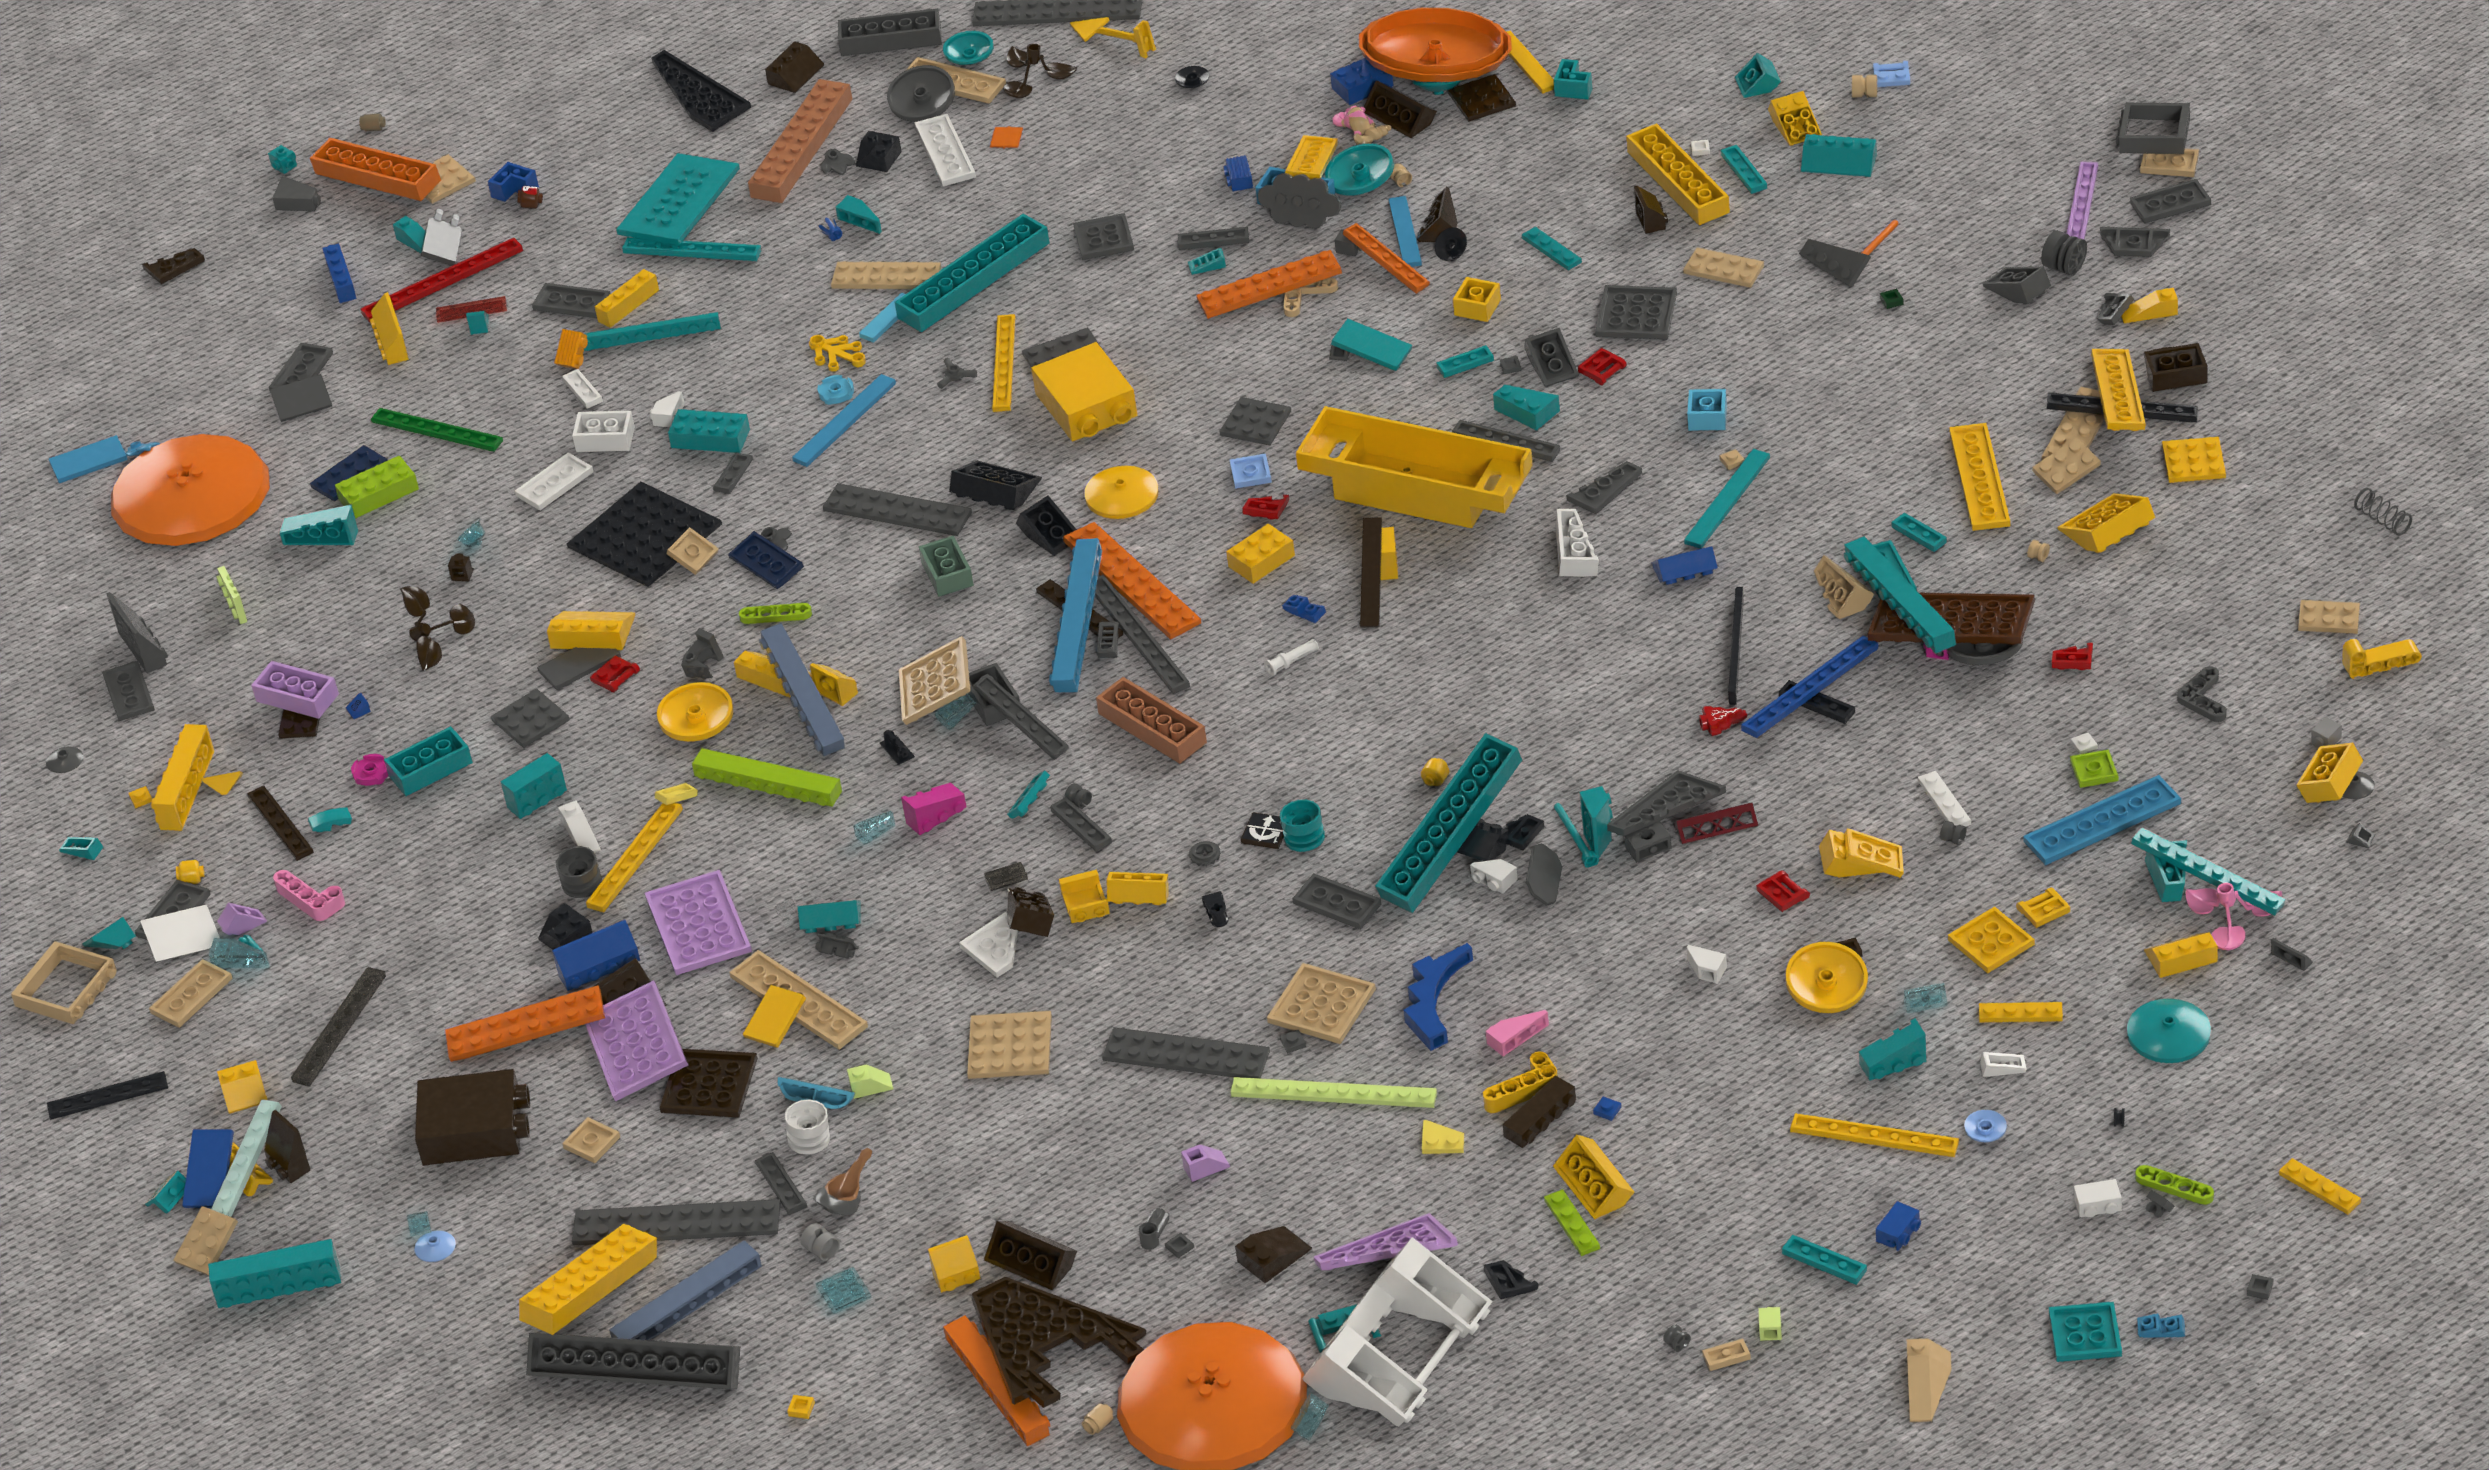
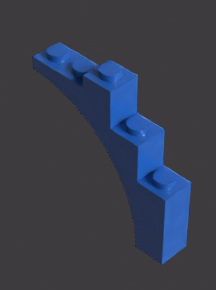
[1403,943,1473,1051]

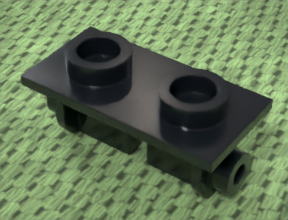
[880,730,915,765]

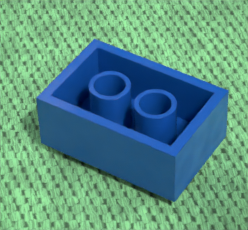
[1330,58,1394,105]

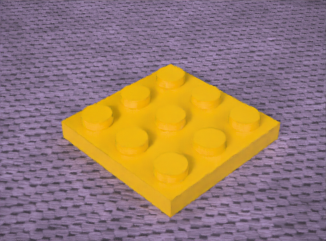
[2162,437,2226,483]
[1948,906,2035,973]

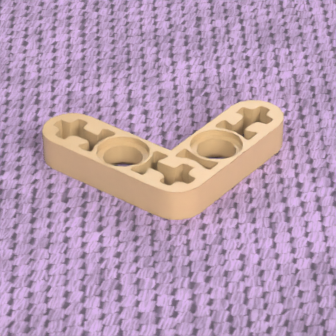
[1283,277,1338,317]

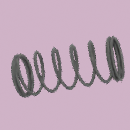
[2354,488,2412,536]

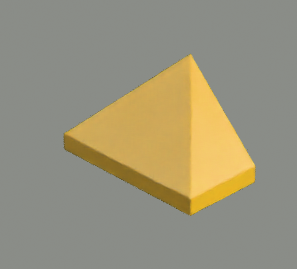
[202,771,242,795]

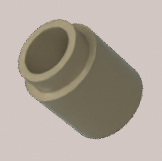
[359,114,386,131]

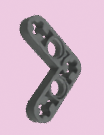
[2177,666,2227,722]

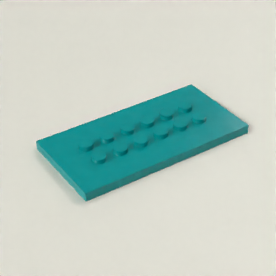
[616,153,740,245]

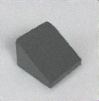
[1329,345,1350,361]
[2346,823,2376,848]

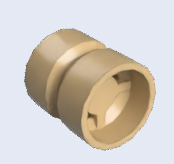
[1852,75,1877,98]

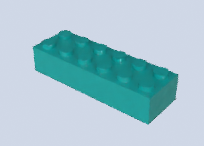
[208,1239,341,1308]

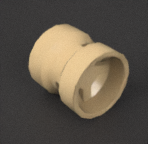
[1390,164,1412,187]

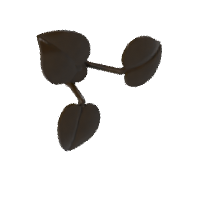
[1004,44,1077,98]
[400,586,475,671]

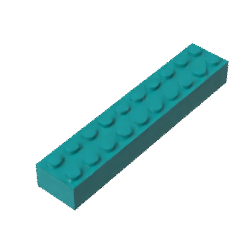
[895,213,1050,333]
[1375,733,1522,913]

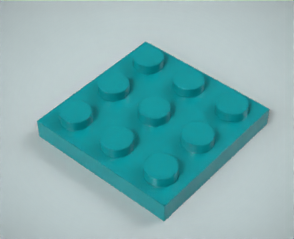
[2049,1302,2122,1362]

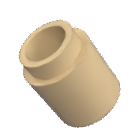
[1082,1403,1113,1435]

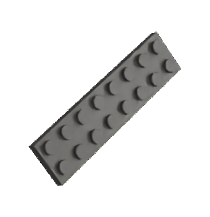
[823,483,972,536]
[1102,1027,1270,1079]

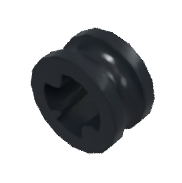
[2114,1108,2125,1127]

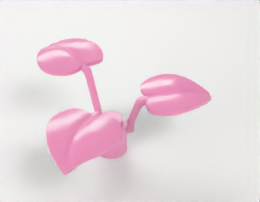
[2186,883,2282,950]

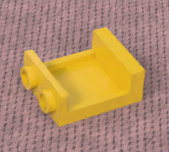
[1059,869,1110,923]

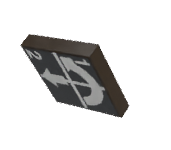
[1241,812,1284,849]

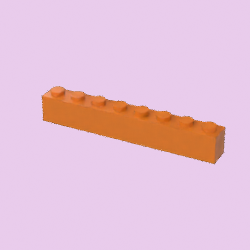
[943,1315,1050,1446]

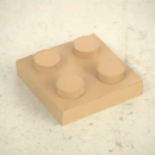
[666,527,719,575]
[562,1117,620,1163]

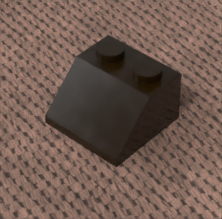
[1634,186,1668,234]

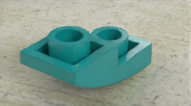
[308,807,352,832]

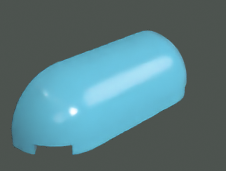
[778,1077,855,1109]

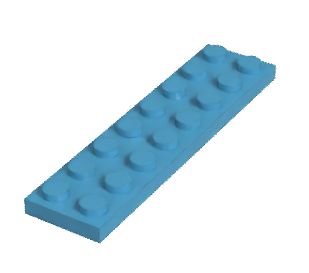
[2023,775,2181,865]

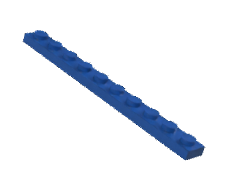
[1741,636,1878,738]

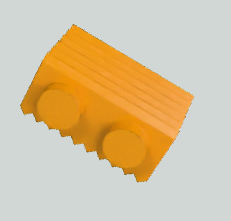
[554,329,588,369]

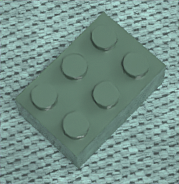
[918,535,974,597]

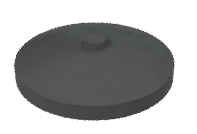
[887,65,955,122]
[1947,640,2023,665]

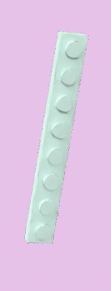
[211,1100,282,1217]

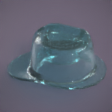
[457,519,485,547]

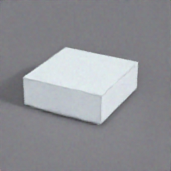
[1691,140,1710,156]

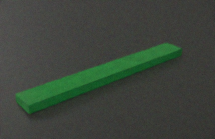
[371,408,503,452]

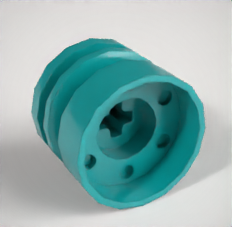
[1280,800,1325,852]

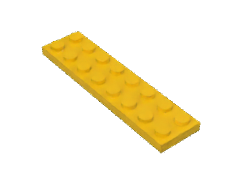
[2091,349,2146,431]
[1949,423,2010,531]

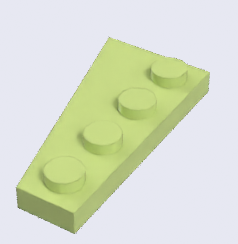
[216,566,247,624]

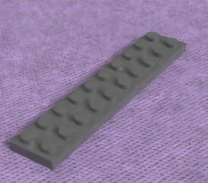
[972,0,1142,27]
[572,1199,781,1245]

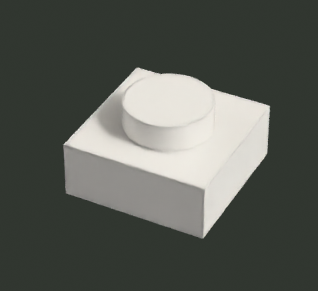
[2071,733,2098,755]

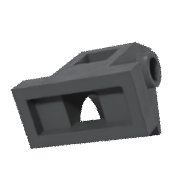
[681,628,724,680]

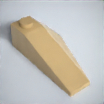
[1906,1339,1952,1422]

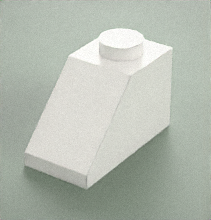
[650,391,684,427]

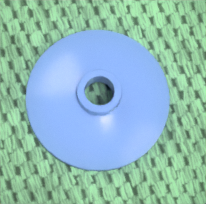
[1964,1110,2007,1142]
[414,1231,456,1262]

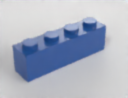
[322,243,357,303]

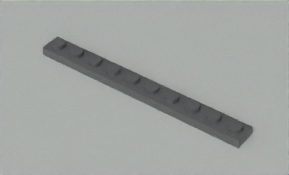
[1095,575,1190,694]

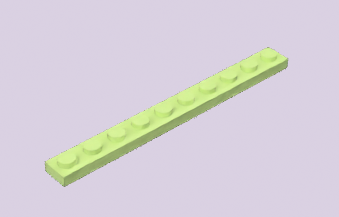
[1231,1077,1437,1108]

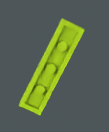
[1544,1189,1600,1256]

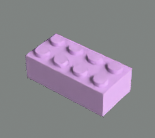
[251,661,339,719]

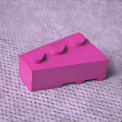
[901,782,967,835]

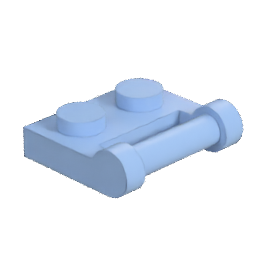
[1873,61,1910,87]

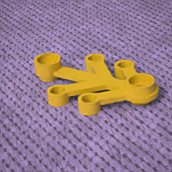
[809,335,866,372]

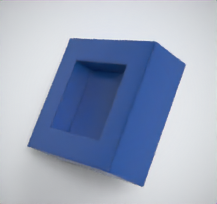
[1593,1096,1622,1121]

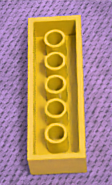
[151,724,214,831]

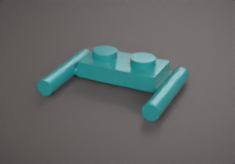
[1308,1304,1381,1353]

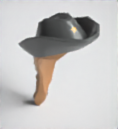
[813,1148,872,1216]

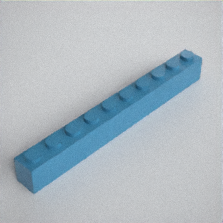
[1049,538,1102,692]

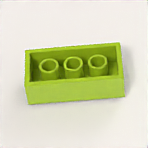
[335,455,419,519]

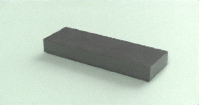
[713,452,753,494]

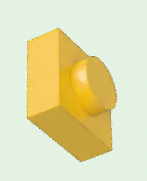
[128,786,152,808]
[787,1395,815,1419]

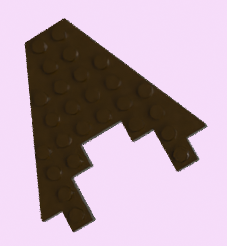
[972,1277,1146,1408]

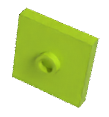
[2070,749,2119,788]

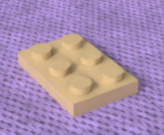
[2140,148,2199,177]
[2032,437,2101,494]
[2298,600,2360,634]
[173,1206,238,1275]

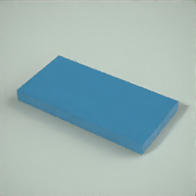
[49,435,128,483]

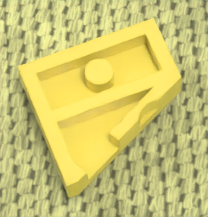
[1422,1120,1464,1154]

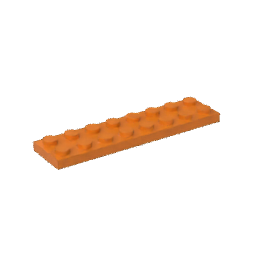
[1196,250,1342,319]
[445,985,605,1062]

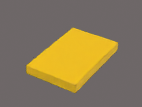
[1844,828,1904,878]
[743,985,806,1048]

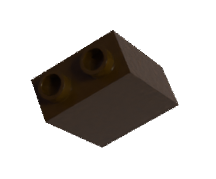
[415,1069,530,1166]

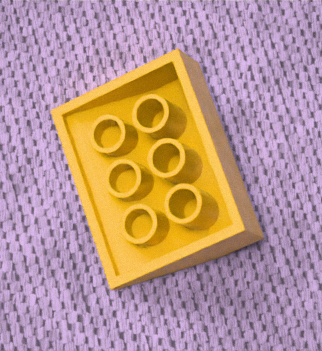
[2057,493,2155,553]
[547,611,635,650]

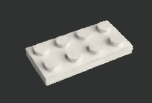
[515,452,594,511]

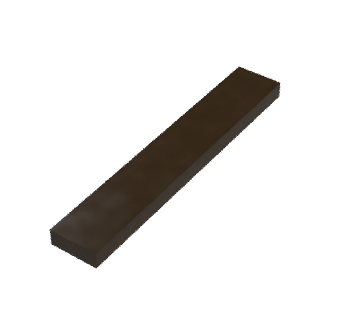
[1360,517,1382,628]
[247,786,314,861]

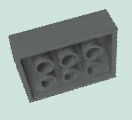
[106,592,168,674]

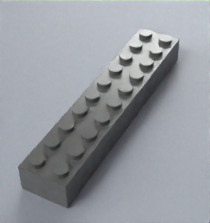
[526,1333,741,1389]

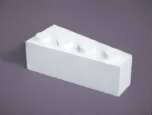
[1555,509,1599,577]

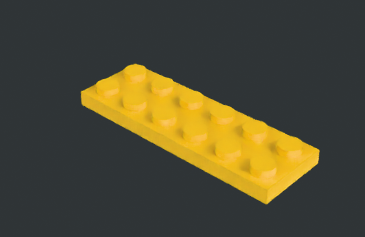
[1285,135,1338,180]

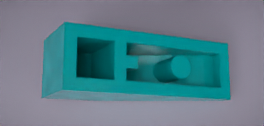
[836,195,882,234]
[393,216,425,253]

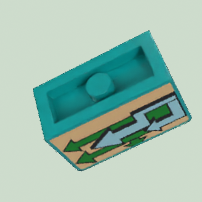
[145,1171,186,1214]

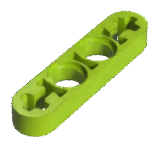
[739,603,812,624]
[2135,1165,2214,1205]

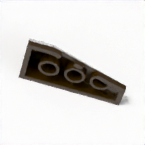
[1417,186,1458,242]

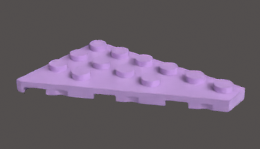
[1314,1213,1458,1270]

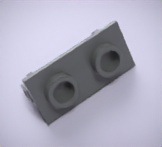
[815,933,859,959]

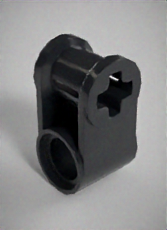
[1202,891,1228,927]

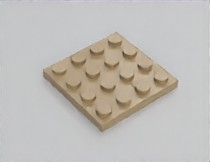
[899,636,970,725]
[1267,963,1376,1044]
[967,1011,1052,1079]

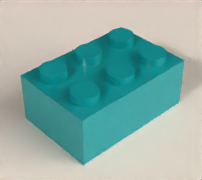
[500,753,567,819]

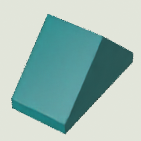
[466,311,489,335]

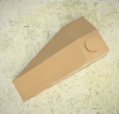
[1814,555,1874,619]

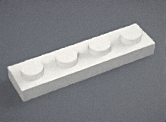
[1918,771,1971,826]

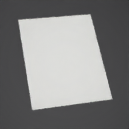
[140,904,221,962]

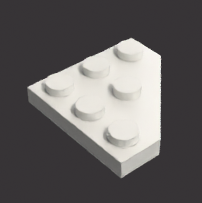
[959,912,1018,978]

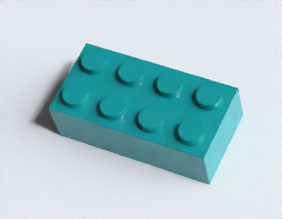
[668,409,750,453]
[384,726,473,796]

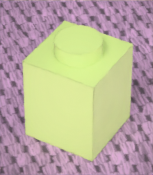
[1758,1307,1782,1341]

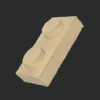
[1702,1339,1751,1371]

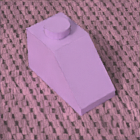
[217,902,267,935]

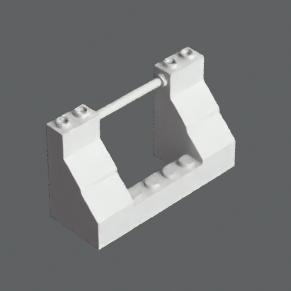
[1302,1237,1493,1427]

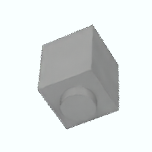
[2311,717,2342,748]

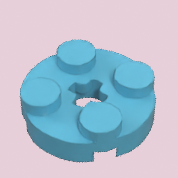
[817,375,854,405]

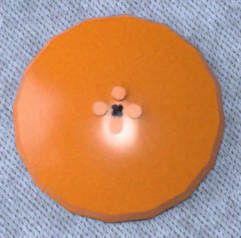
[1359,8,1512,82]
[111,434,270,546]
[1117,1322,1307,1470]

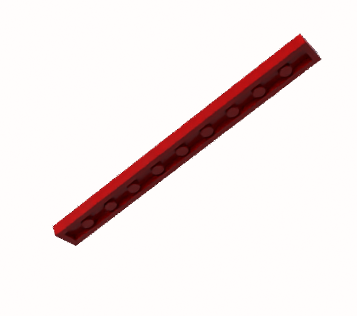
[360,237,523,323]

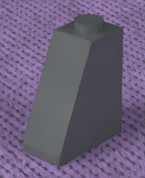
[273,177,321,211]

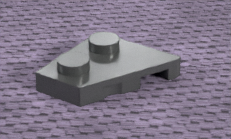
[2098,293,2134,325]

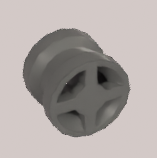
[1663,1324,1691,1352]

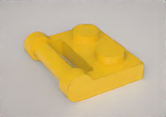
[2016,887,2070,928]

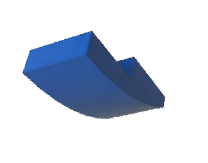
[1282,595,1326,623]

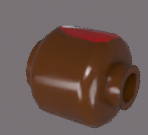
[517,186,543,209]

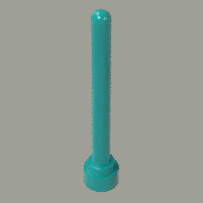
[1554,803,1599,868]

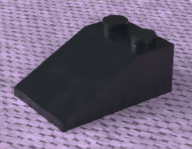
[1016,495,1077,556]

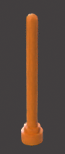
[1861,220,1898,255]

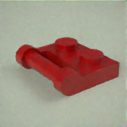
[1578,348,1627,386]
[590,655,640,693]
[1756,870,1810,912]

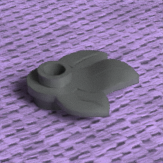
[821,149,855,175]
[761,527,792,551]

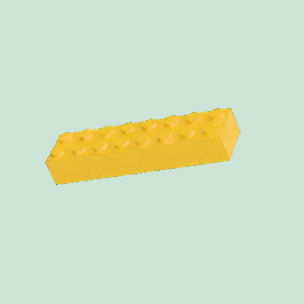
[1626,123,1730,225]
[519,1224,657,1335]

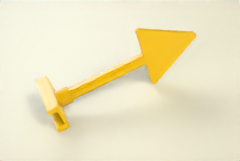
[1070,17,1156,58]

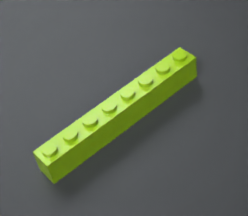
[692,748,842,807]

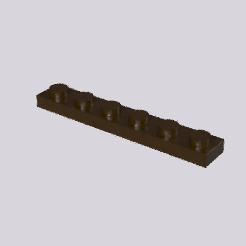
[1036,579,1123,642]

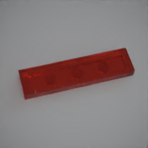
[436,296,507,323]

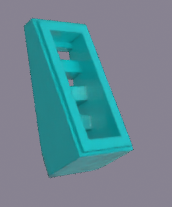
[1188,248,1226,275]
[59,837,103,860]

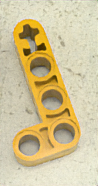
[2342,639,2422,679]
[1483,1051,1558,1113]

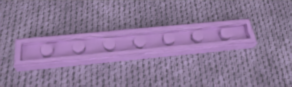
[2067,162,2098,240]

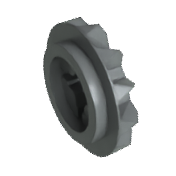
[1189,841,1221,867]

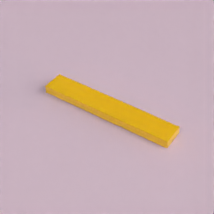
[1507,30,1554,94]

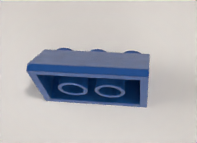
[1651,546,1718,585]

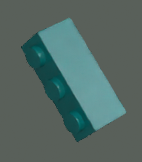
[1580,786,1613,858]
[797,900,861,933]

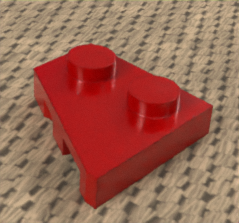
[1242,495,1289,520]
[2052,642,2093,670]

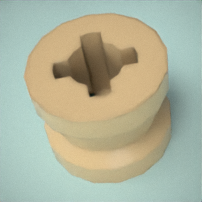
[2027,540,2050,562]

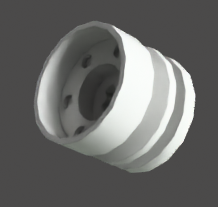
[785,1099,830,1155]

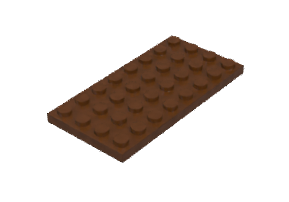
[1867,593,2035,645]

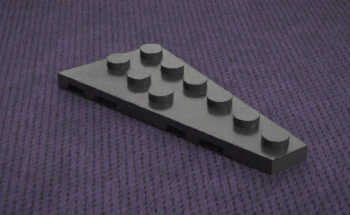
[1607,770,1726,836]

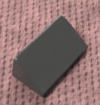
[2271,938,2313,971]

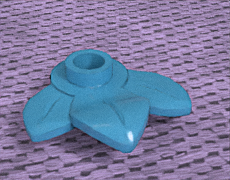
[125,441,160,456]

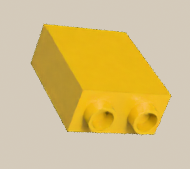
[1031,342,1138,442]

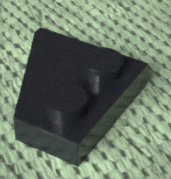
[1504,814,1545,851]

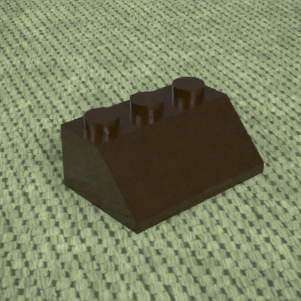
[765,41,824,93]
[2144,343,2208,392]

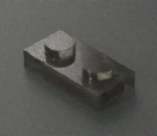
[984,862,1028,891]

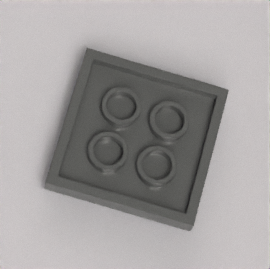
[1073,213,1134,260]
[1219,397,1291,446]
[491,689,570,748]

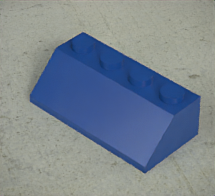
[552,920,640,991]

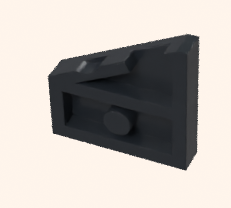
[1483,1260,1539,1300]

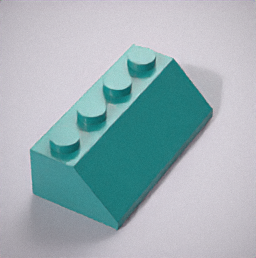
[1801,134,1877,177]

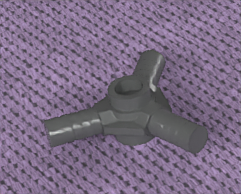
[937,358,977,389]

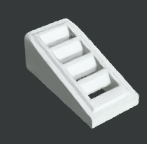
[1980,1052,2027,1077]

